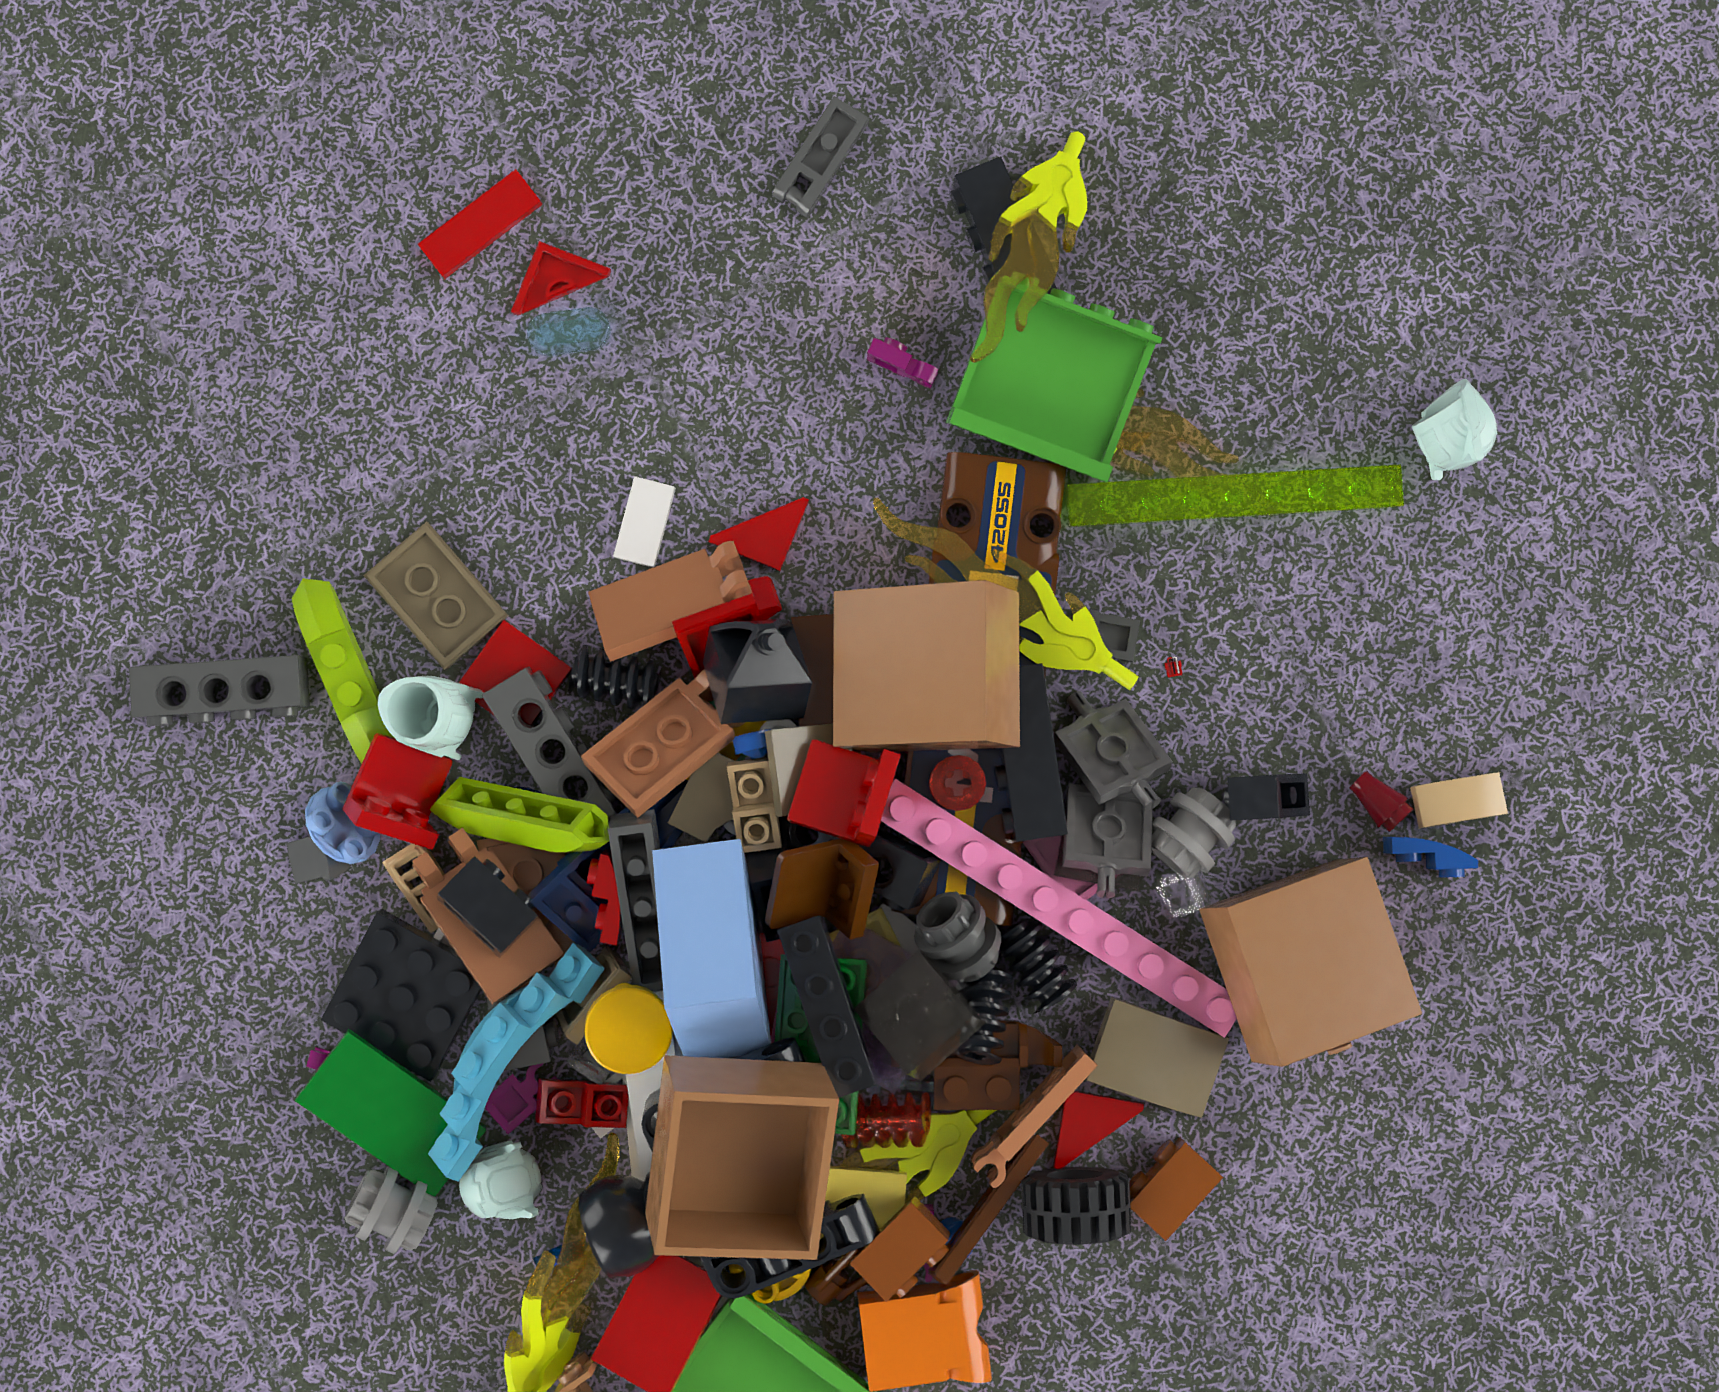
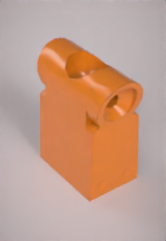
[857,1270,992,1392]

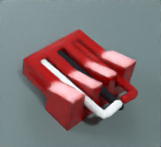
[1164,657,1182,678]

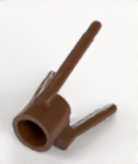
[804,1248,868,1306]

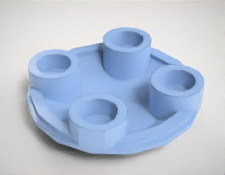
[305,781,380,864]

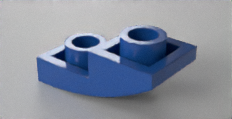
[1383,837,1478,877]

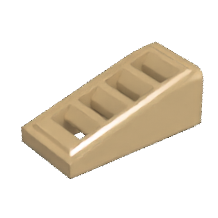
[382,843,444,933]

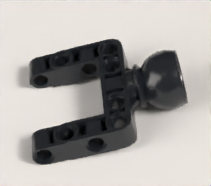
[578,1037,880,1299]

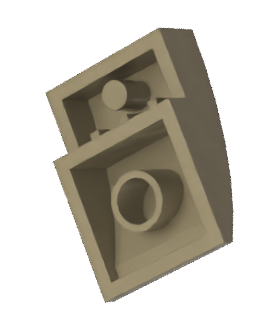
[1086,996,1229,1118]

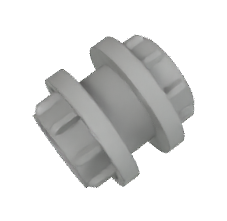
[1151,787,1236,878]
[344,1166,438,1254]

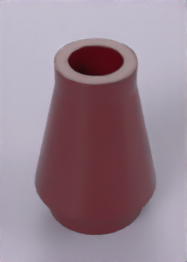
[1349,771,1413,832]

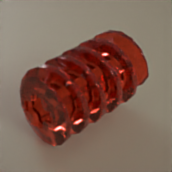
[929,755,986,811]
[841,1092,931,1149]

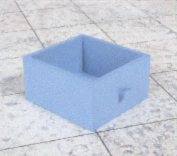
[652,839,771,1058]

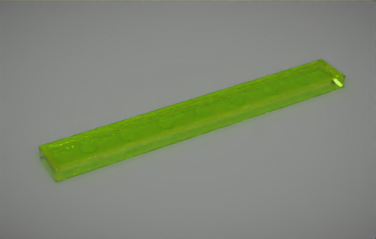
[1066,464,1404,528]

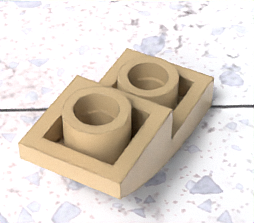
[727,757,782,853]
[1410,772,1508,829]

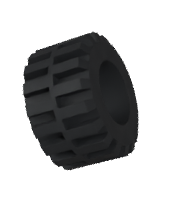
[1021,1167,1131,1245]

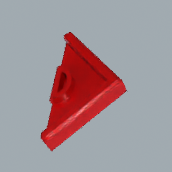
[511,241,611,316]
[708,497,809,572]
[1053,1091,1144,1169]

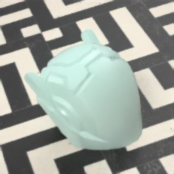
[1412,379,1497,480]
[378,676,484,760]
[459,1140,542,1219]

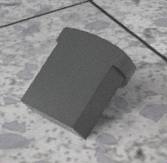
[1089,608,1140,662]
[286,836,352,884]

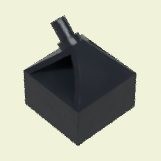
[703,619,812,724]

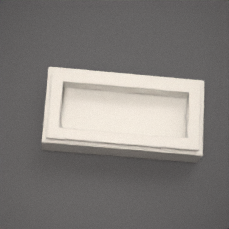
[613,476,676,568]

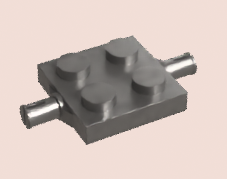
[1054,691,1173,811]
[1063,783,1152,898]

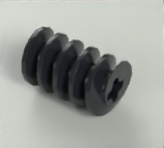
[568,645,661,710]
[999,918,1077,1014]
[949,969,1014,1065]

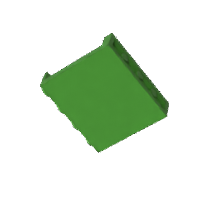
[946,273,1162,482]
[673,1294,875,1392]

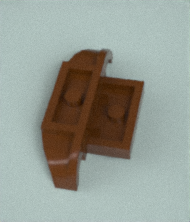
[892,1020,1062,1110]

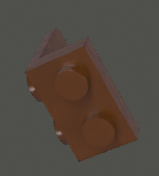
[765,838,879,940]

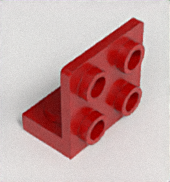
[342,733,453,850]
[787,740,901,847]

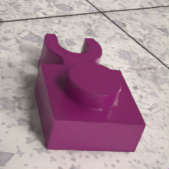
[867,337,939,389]
[485,1063,557,1135]

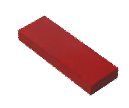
[417,169,543,279]

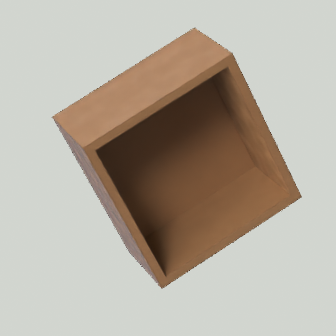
[833,580,1020,753]
[1199,857,1422,1067]
[645,1055,839,1260]

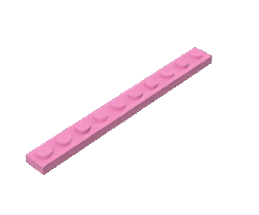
[881,778,1237,1038]

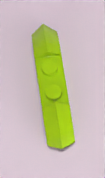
[292,578,394,764]
[430,777,609,852]

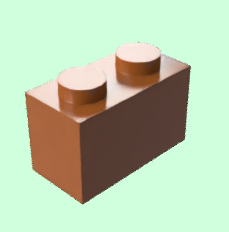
[1129,1137,1223,1241]
[850,1195,950,1302]

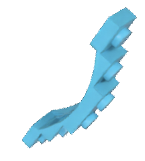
[428,943,605,1182]

